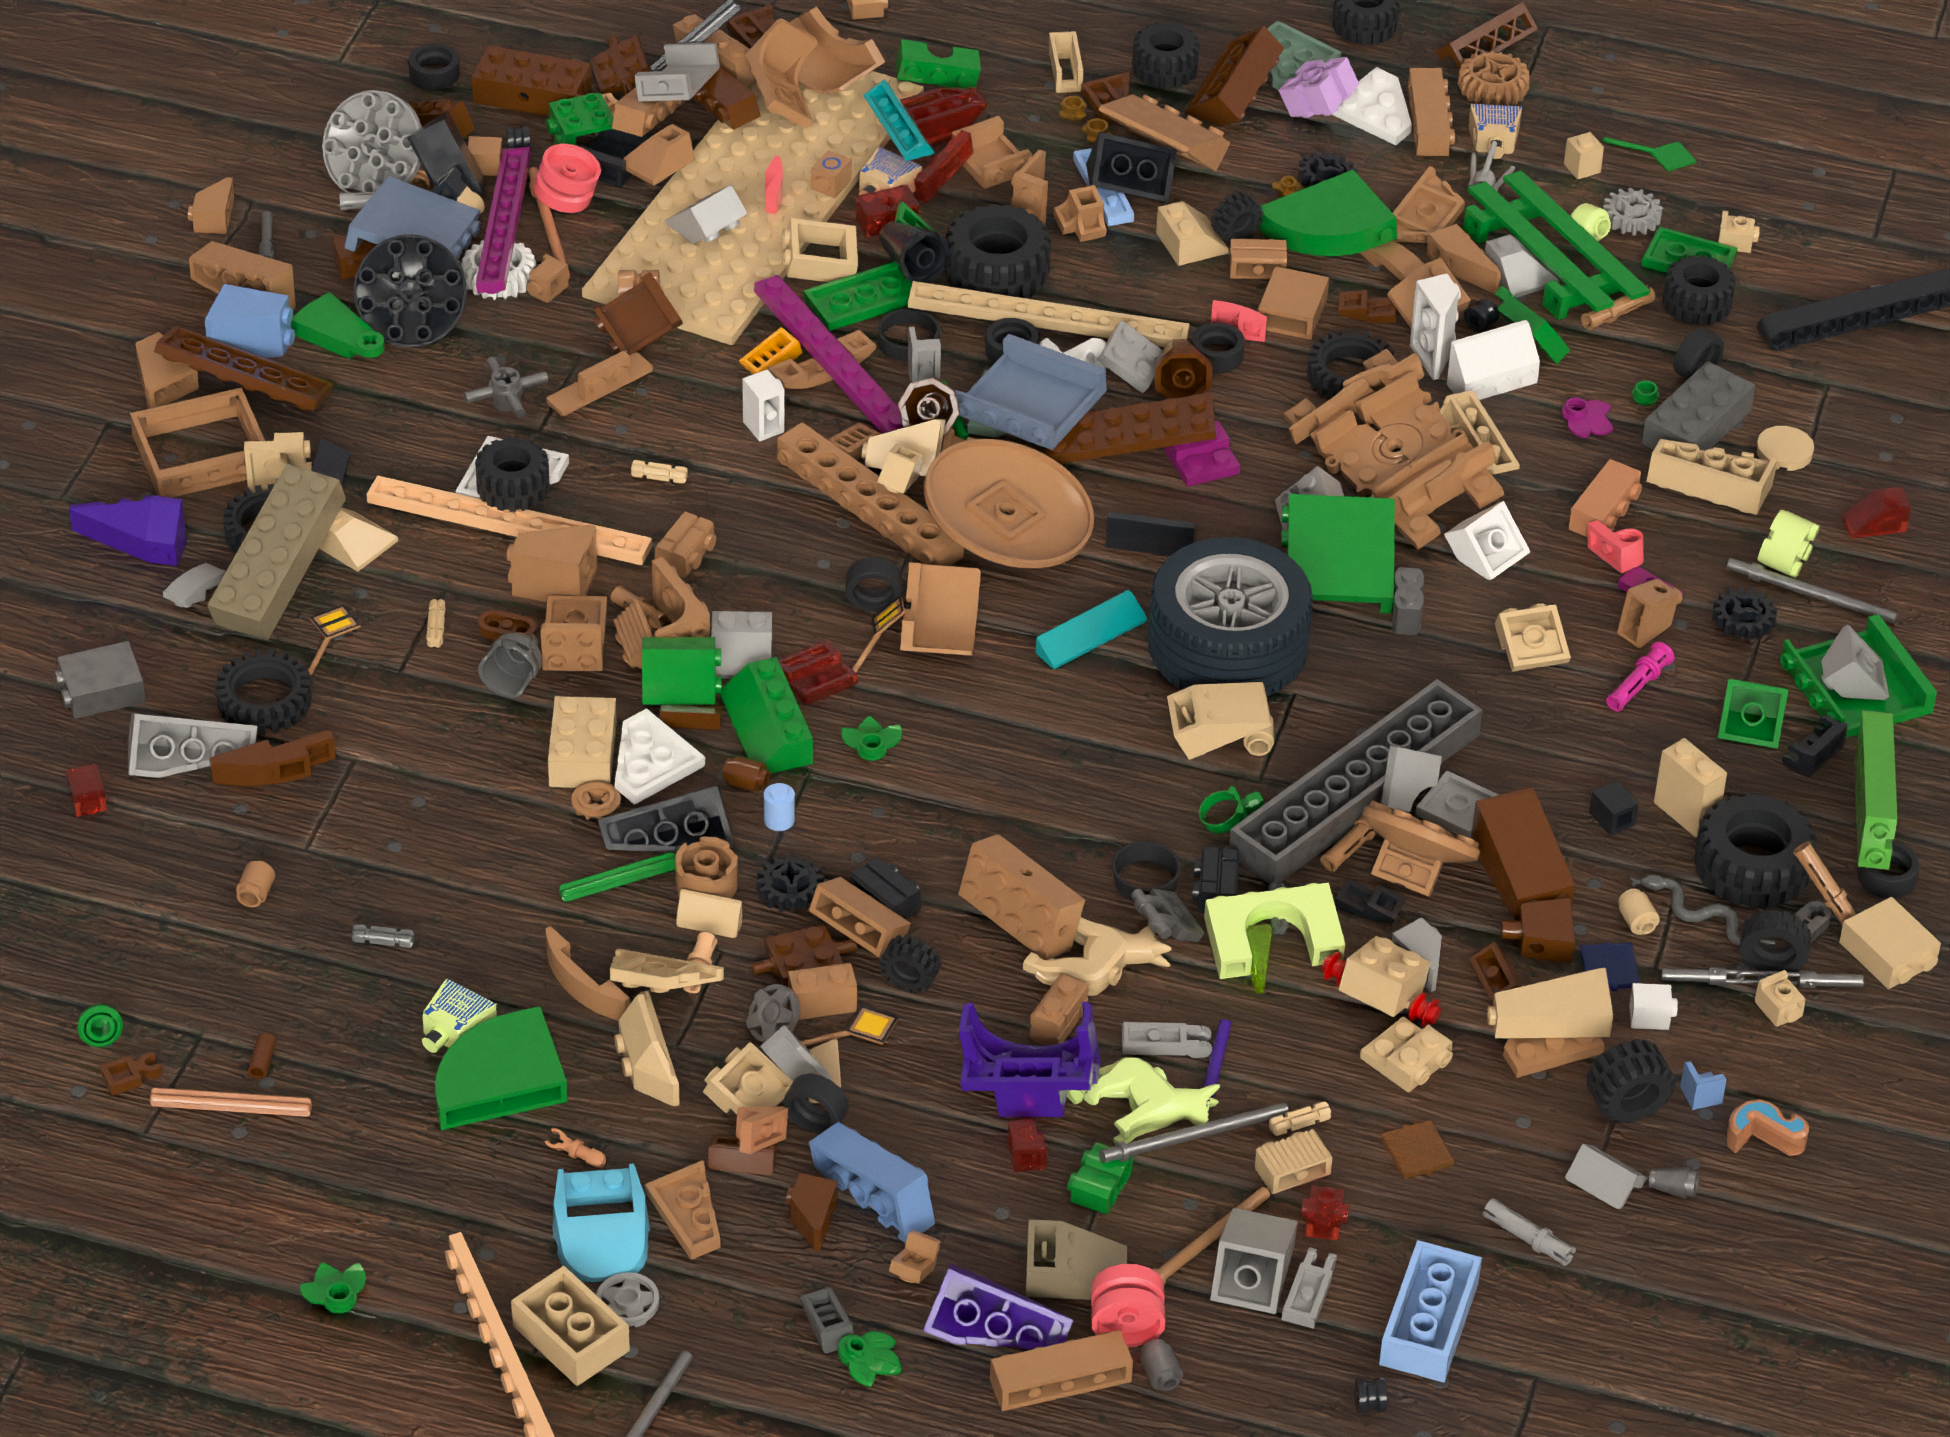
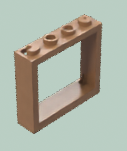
[130,387,265,498]

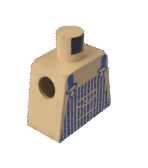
[1468,104,1522,159]
[859,147,922,206]

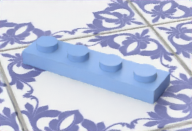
[1073,148,1134,226]

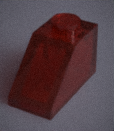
[1842,487,1911,539]

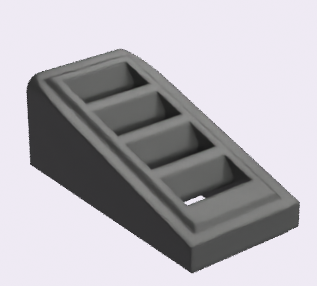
[800,1287,854,1353]

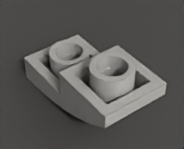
[163,563,226,607]

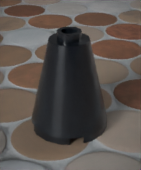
[879,221,949,283]

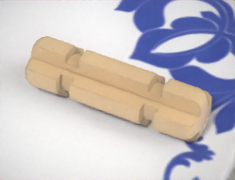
[631,460,688,484]
[426,599,446,648]
[1269,1101,1331,1136]

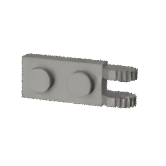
[1121,1022,1212,1058]
[1281,1248,1337,1329]

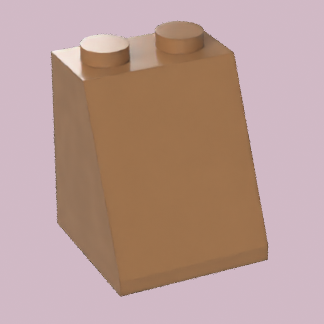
[507,525,597,602]

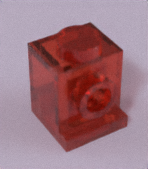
[1008,1119,1047,1172]

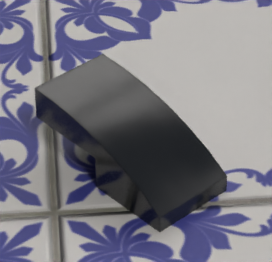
[1334,877,1406,923]

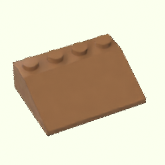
[1099,94,1230,172]

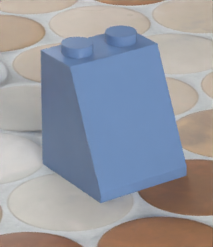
[205,284,295,358]

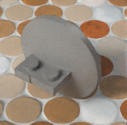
[322,90,422,193]

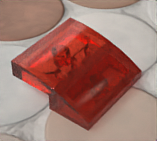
[778,641,858,705]

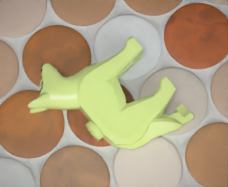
[1067,1057,1220,1144]

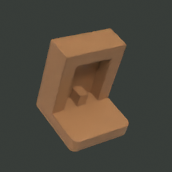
[889,1230,941,1284]

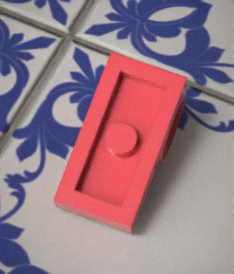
[1587,520,1644,573]

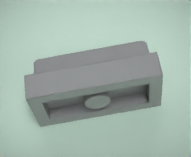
[908,327,941,383]
[760,1025,833,1081]
[1565,1144,1647,1209]

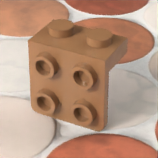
[1010,150,1048,225]

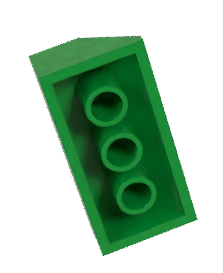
[719,657,813,774]

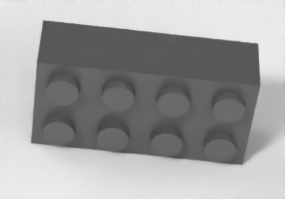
[1642,361,1756,451]

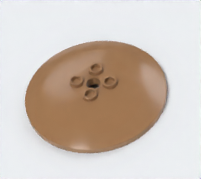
[924,439,1094,568]

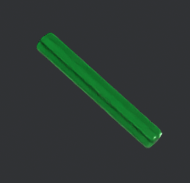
[559,852,676,902]

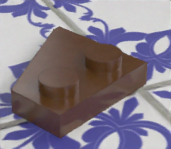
[727,4,774,49]
[1081,72,1130,122]

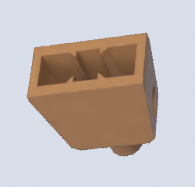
[1617,579,1682,648]

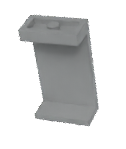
[635,42,720,102]

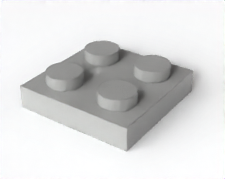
[1098,320,1162,393]
[1415,771,1499,838]

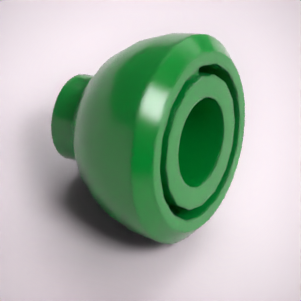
[77,1004,123,1048]

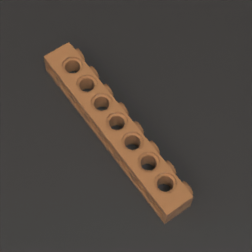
[777,422,964,566]

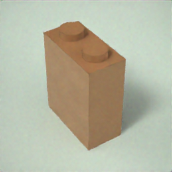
[1258,266,1329,340]

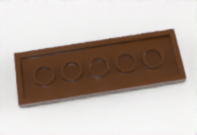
[154,325,334,411]
[1044,393,1216,464]

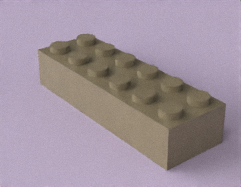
[207,464,346,641]

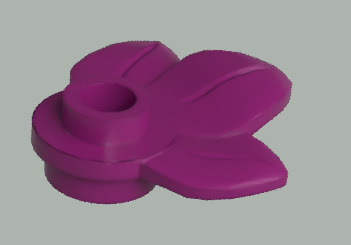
[1562,397,1614,438]

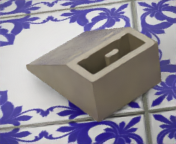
[1026,1220,1127,1300]

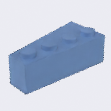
[809,1122,935,1244]

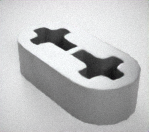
[1783,901,1832,946]

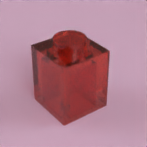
[66,764,107,817]

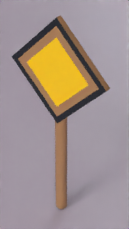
[801,1005,899,1047]

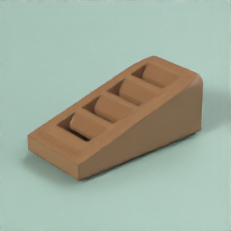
[828,422,882,460]

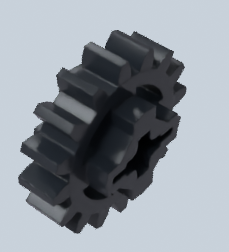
[1297,151,1357,187]
[1712,587,1777,641]
[756,854,824,913]

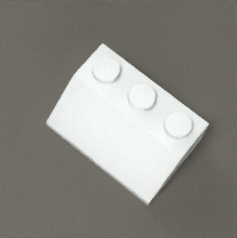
[1410,274,1461,380]
[1447,320,1540,400]

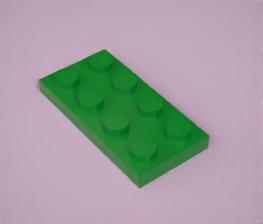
[803,262,912,331]

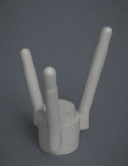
[1468,141,1515,192]

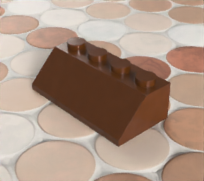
[1184,25,1284,126]

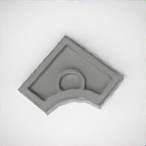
[1381,746,1442,812]

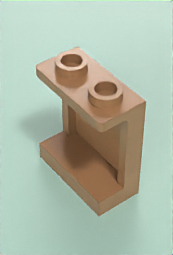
[951,116,1032,189]

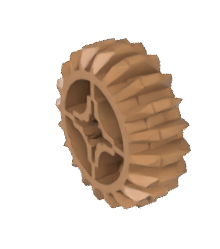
[1458,50,1530,106]

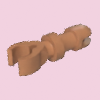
[545,1128,606,1168]

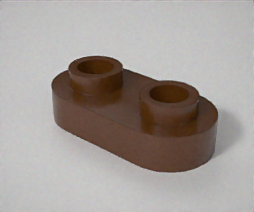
[478,610,536,640]

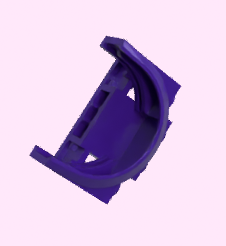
[959,1002,1101,1117]

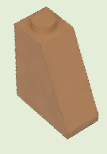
[135,332,199,409]

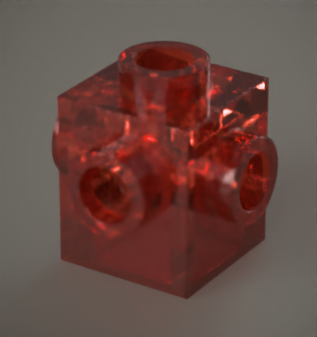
[1301,1185,1349,1240]

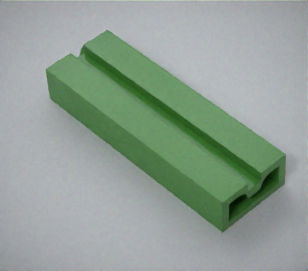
[1854,711,1897,870]

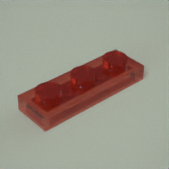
[914,130,974,203]

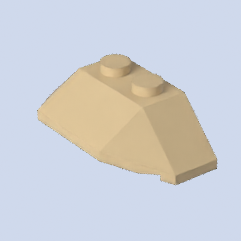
[1440,390,1520,475]
[614,990,679,1106]

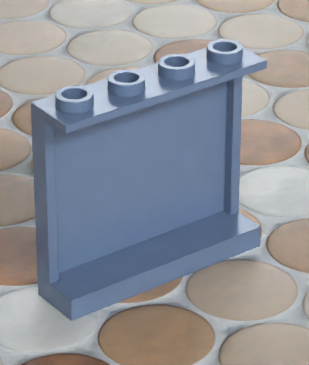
[344,176,481,260]
[955,334,1107,450]

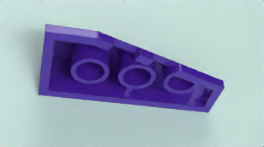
[69,495,187,566]

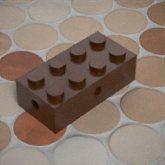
[472,46,591,116]

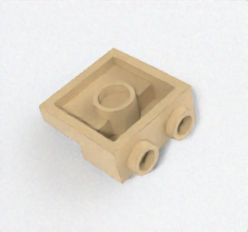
[244,432,312,493]
[1495,604,1571,672]
[1360,1017,1453,1093]
[703,1042,794,1114]

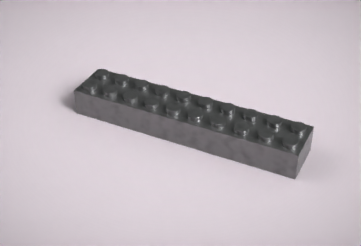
[1229,679,1483,884]

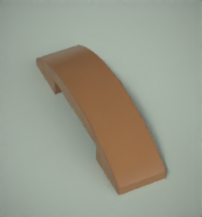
[1360,241,1424,281]
[768,330,876,389]
[545,926,630,1021]

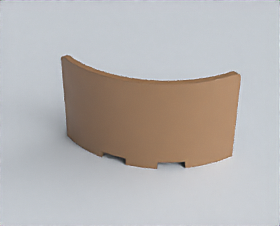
[790,7,885,94]
[900,562,981,655]

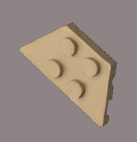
[610,949,724,993]

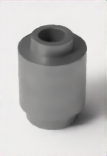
[1140,1339,1183,1391]

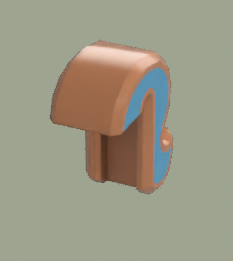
[1726,1099,1809,1156]

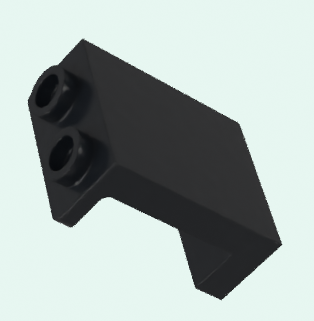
[577,129,651,188]

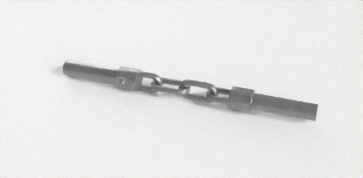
[1661,967,1863,988]

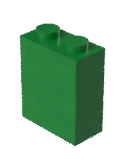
[642,637,722,705]

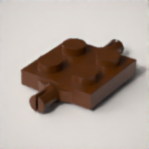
[590,35,651,96]
[751,924,858,987]

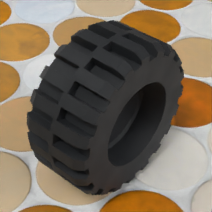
[945,204,1051,298]
[1694,793,1817,909]

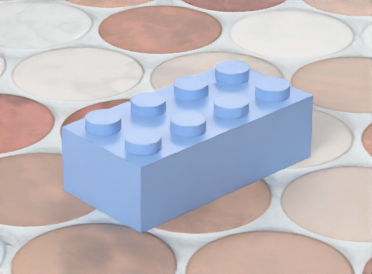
[1379,1240,1482,1383]

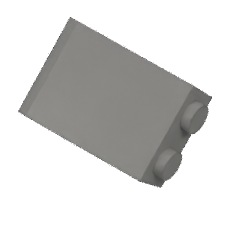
[1210,1208,1298,1314]

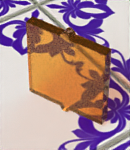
[1381,1120,1454,1179]

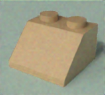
[1156,201,1229,266]

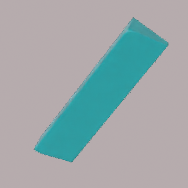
[863,79,935,161]
[1035,590,1147,670]

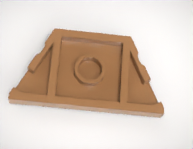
[1393,166,1465,243]

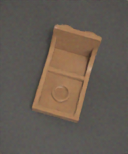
[745,19,818,129]
[652,557,710,637]
[541,595,607,671]

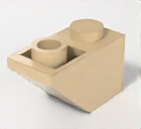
[877,443,923,494]

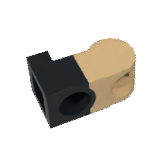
[430,166,485,214]

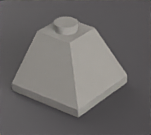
[1485,234,1559,298]
[1821,624,1889,700]

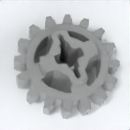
[1603,188,1663,236]

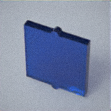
[1580,942,1641,991]

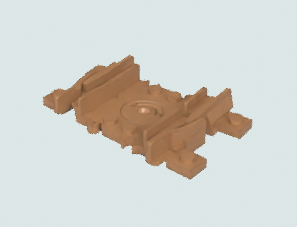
[1283,349,1504,550]

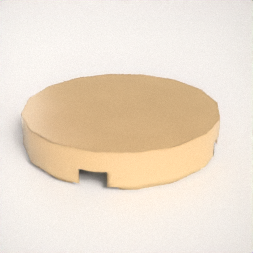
[1756,426,1814,471]

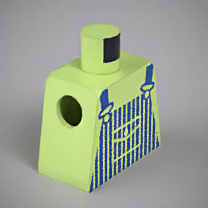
[422,979,497,1053]

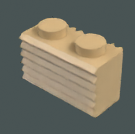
[1255,1129,1333,1194]

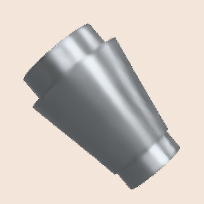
[1649,1167,1699,1199]

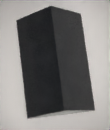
[407,111,487,194]
[1086,132,1177,203]
[1105,512,1198,556]

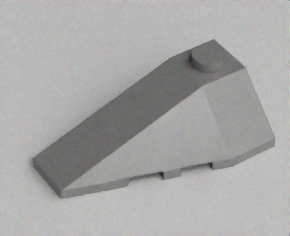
[128,714,257,778]

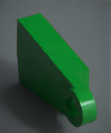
[1494,285,1570,364]
[291,292,385,359]

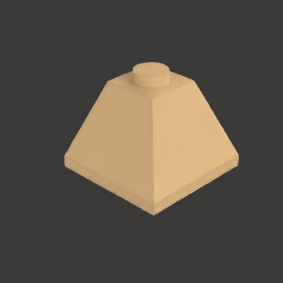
[319,507,398,572]

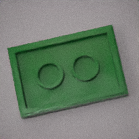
[1641,227,1738,273]

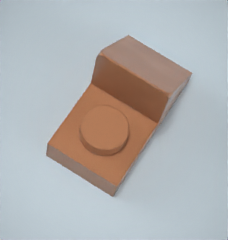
[736,1106,788,1154]

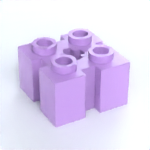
[1278,57,1359,118]

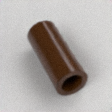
[247,1033,276,1079]

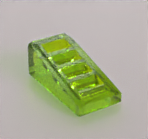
[1246,924,1272,994]

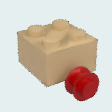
[1322,936,1441,1028]

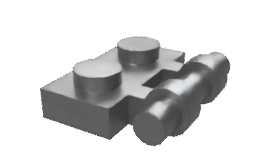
[1131,888,1205,942]

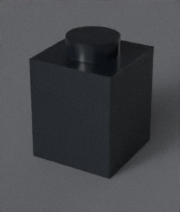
[1589,781,1639,836]

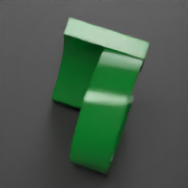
[1199,786,1266,834]

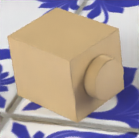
[1564,132,1604,179]

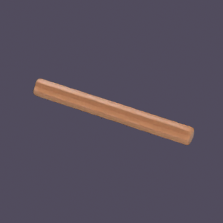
[150,1087,312,1117]

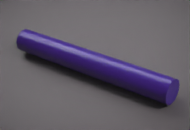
[1203,1019,1231,1098]

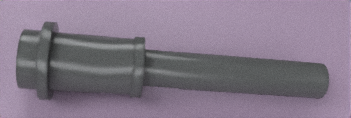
[257,211,276,260]

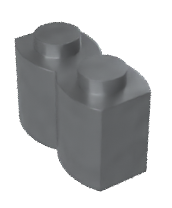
[1392,567,1424,635]

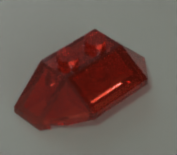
[879,87,987,145]

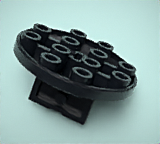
[354,234,467,347]

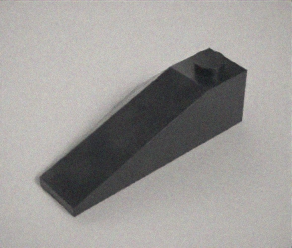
[598,785,735,853]

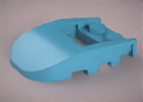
[552,1163,650,1282]

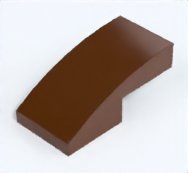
[1338,290,1397,323]

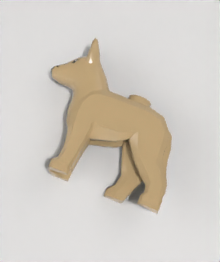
[1023,917,1172,996]

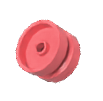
[533,144,601,213]
[1091,1264,1165,1347]

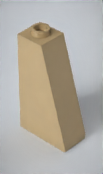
[1487,968,1613,1038]

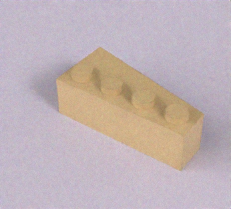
[1646,439,1778,515]

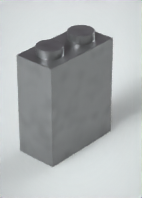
[54,641,146,719]

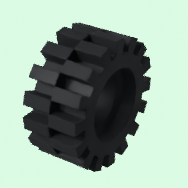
[1211,191,1264,244]
[879,935,942,994]

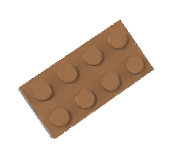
[958,834,1085,960]

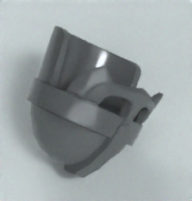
[478,632,542,698]

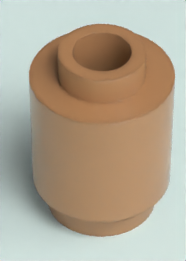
[236,861,275,908]

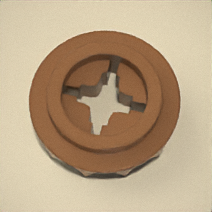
[571,781,621,821]

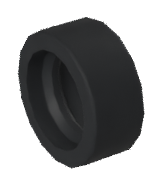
[408,43,460,90]
[985,318,1038,364]
[1191,322,1245,373]
[1673,327,1724,380]
[846,557,902,612]
[1858,841,1920,898]
[783,1073,849,1134]

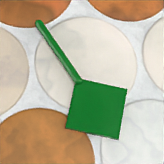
[1602,137,1696,172]

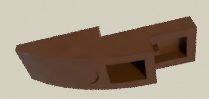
[209,730,336,786]

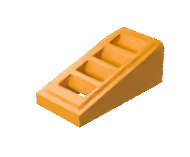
[739,327,802,374]

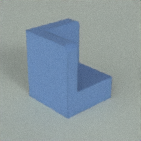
[1680,1061,1727,1110]

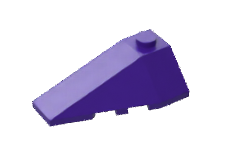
[923,1264,1074,1349]

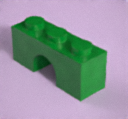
[895,39,981,91]

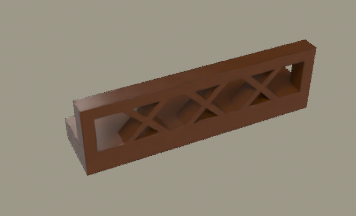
[1436,2,1538,69]

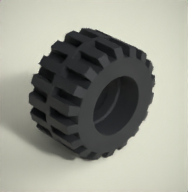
[1332,0,1400,45]
[1132,22,1200,89]
[1662,255,1736,326]
[475,437,550,512]
[1586,1039,1676,1124]

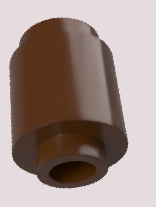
[722,756,770,792]

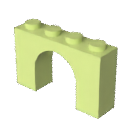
[1204,883,1345,979]

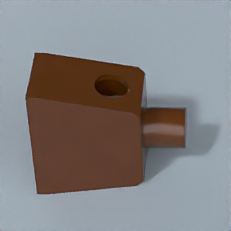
[1501,898,1575,963]

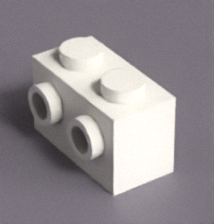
[742,369,784,442]

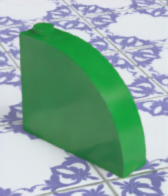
[1258,170,1397,256]
[435,1006,568,1130]

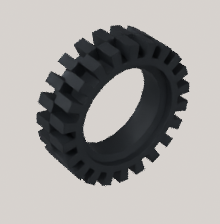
[1307,329,1396,401]
[223,484,274,553]
[215,649,312,735]

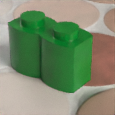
[1067,1142,1134,1215]

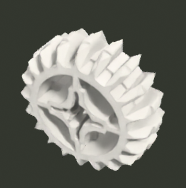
[461,240,536,301]

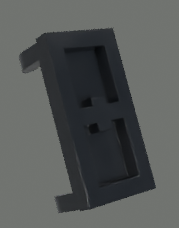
[1782,715,1848,778]

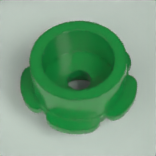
[1631,380,1660,406]

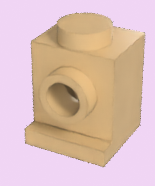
[1718,211,1760,253]
[1755,970,1806,1027]

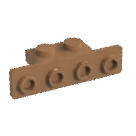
[547,351,653,416]

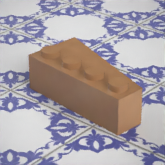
[189,241,296,310]

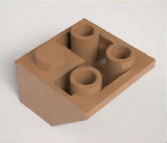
[623,124,695,186]

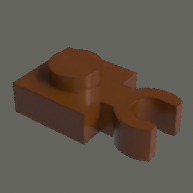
[100,1052,162,1096]

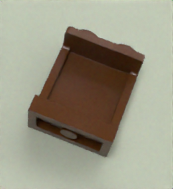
[593,272,683,355]

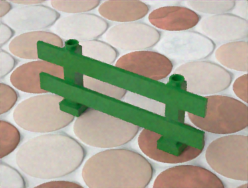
[1462,170,1650,320]

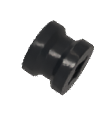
[506,124,530,149]
[1464,298,1499,333]
[1354,1378,1387,1413]

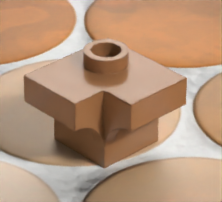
[1053,185,1107,242]

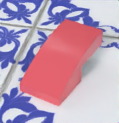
[765,156,783,214]
[1211,300,1267,342]

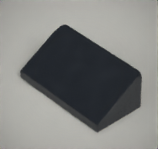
[311,439,350,486]

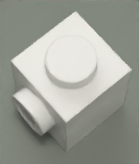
[1629,983,1678,1030]

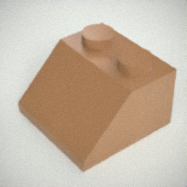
[1387,257,1471,328]

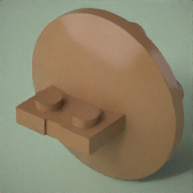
[1361,801,1481,897]

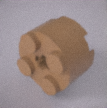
[675,836,738,899]

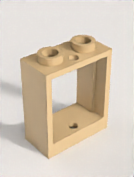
[781,218,858,282]

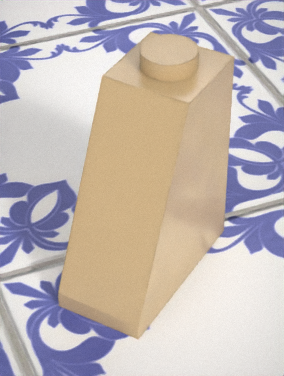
[862,419,946,476]

